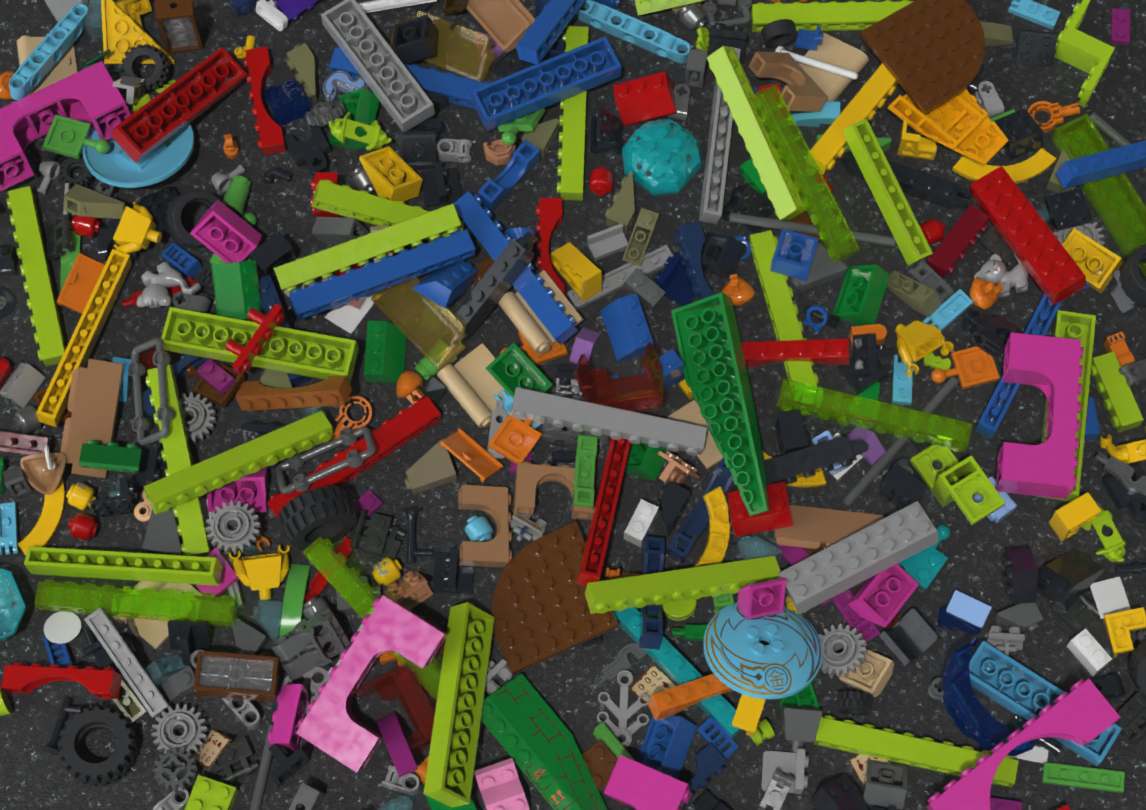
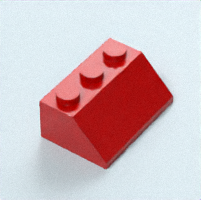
[613,72,677,126]

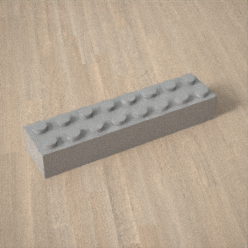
[321,0,435,132]
[778,501,939,615]

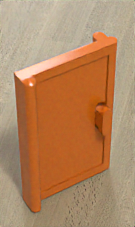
[56,253,105,314]
[440,428,503,483]

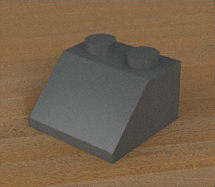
[863,759,907,810]

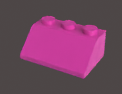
[190,200,262,263]
[207,467,268,512]
[848,564,919,627]
[268,684,309,752]

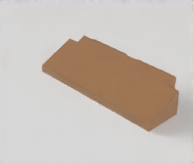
[467,0,535,53]
[60,359,124,479]
[764,505,884,549]

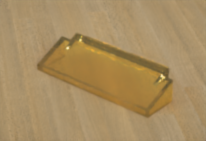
[389,11,496,82]
[371,277,466,370]

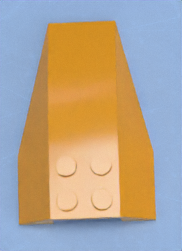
[888,89,1009,165]

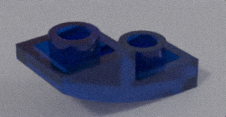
[938,607,980,635]

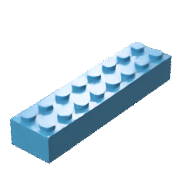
[959,641,1122,766]

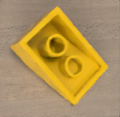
[359,146,423,202]
[1062,228,1123,294]

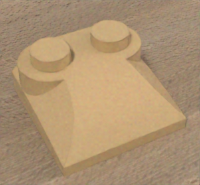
[839,649,894,697]

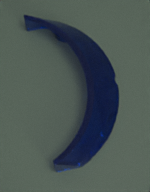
[942,637,1038,756]

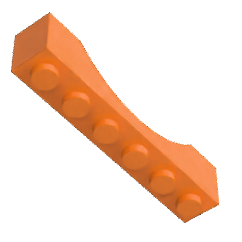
[648,674,734,721]

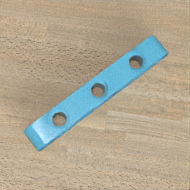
[576,0,691,64]
[9,4,89,100]

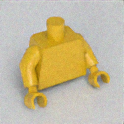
[113,202,162,254]
[895,321,954,378]
[1100,426,1146,464]
[229,544,290,600]

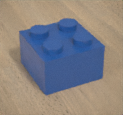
[770,228,819,281]

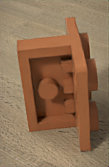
[658,451,701,485]
[383,570,433,610]

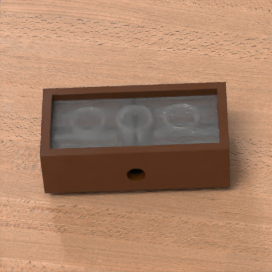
[155,0,203,53]
[193,651,280,702]

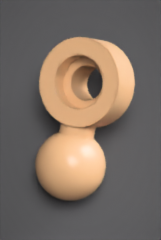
[134,490,152,522]

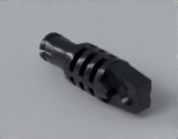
[1009,715,1063,757]

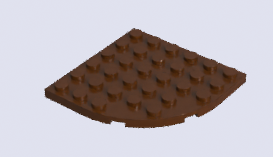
[860,0,985,115]
[492,521,620,675]

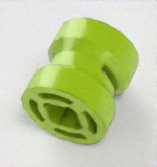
[750,719,775,746]

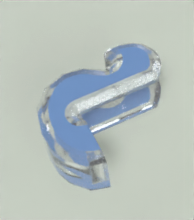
[322,70,368,101]

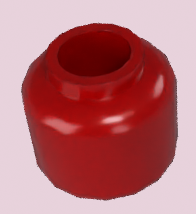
[589,167,614,196]
[72,215,101,238]
[919,218,945,246]
[68,513,98,541]

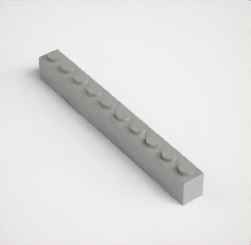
[699,48,741,224]
[510,387,707,456]

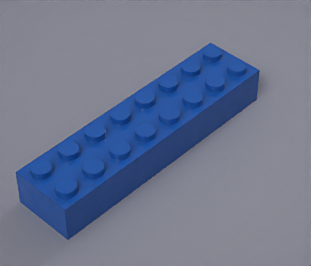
[471,36,622,131]

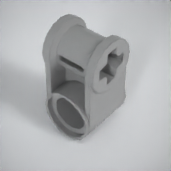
[975,81,1004,118]
[437,139,473,163]
[381,765,422,796]
[153,787,191,810]

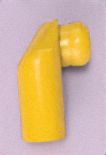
[234,36,256,59]

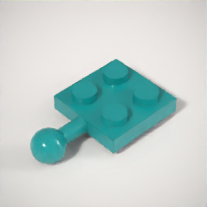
[898,524,950,591]

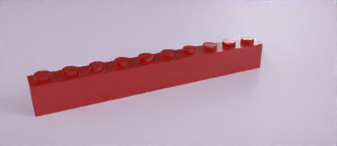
[267,396,442,521]
[576,406,638,586]

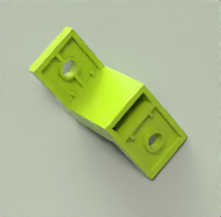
[1054,0,1115,108]
[910,439,1006,525]

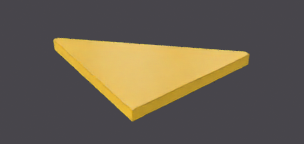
[101,0,175,64]

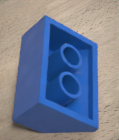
[413,260,478,308]
[600,293,654,362]
[636,716,696,779]

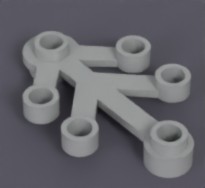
[597,670,650,748]

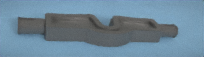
[1095,452,1146,496]
[593,627,668,687]

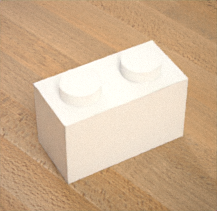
[624,499,659,547]
[1067,628,1112,676]

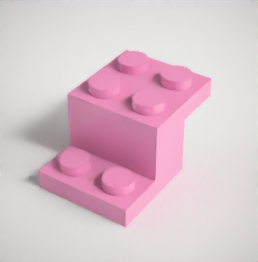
[474,758,530,810]

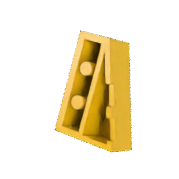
[551,242,603,302]

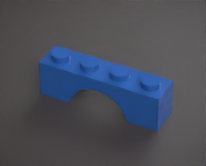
[478,140,540,212]

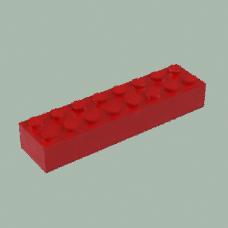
[111,47,247,163]
[970,166,1086,305]

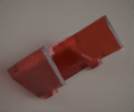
[573,342,664,412]
[355,666,435,766]

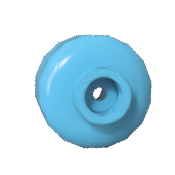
[465,515,494,542]

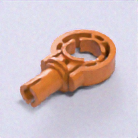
[1028,101,1080,133]
[329,396,372,441]

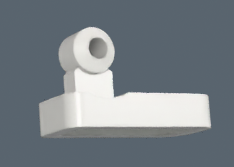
[256,0,288,31]

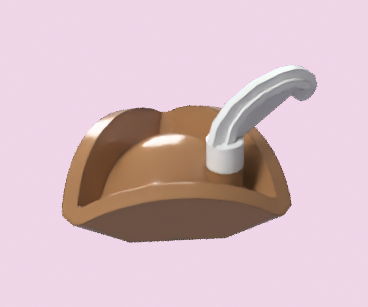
[20,445,66,495]

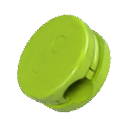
[661,599,697,621]

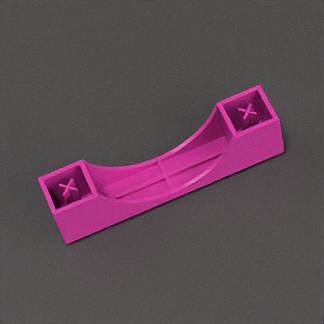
[926,679,1121,810]

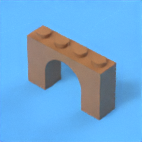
[748,51,828,112]
[513,462,595,520]
[458,485,512,568]

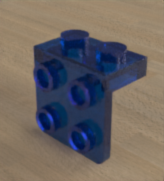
[263,79,311,126]
[654,252,695,306]

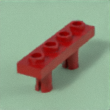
[225,303,285,376]

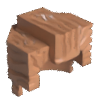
[483,139,516,166]

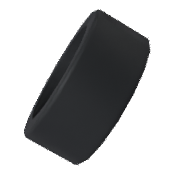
[761,19,798,48]

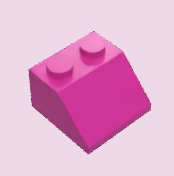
[737,578,786,620]

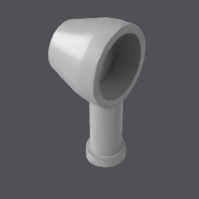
[37,161,60,195]
[211,165,245,193]

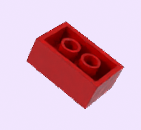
[728,481,793,537]

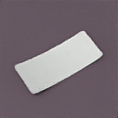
[1009,744,1048,763]

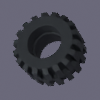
[121,44,170,92]

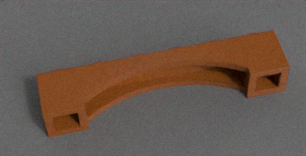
[235,375,352,411]

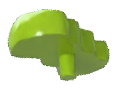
[696,27,710,52]
[923,352,951,370]

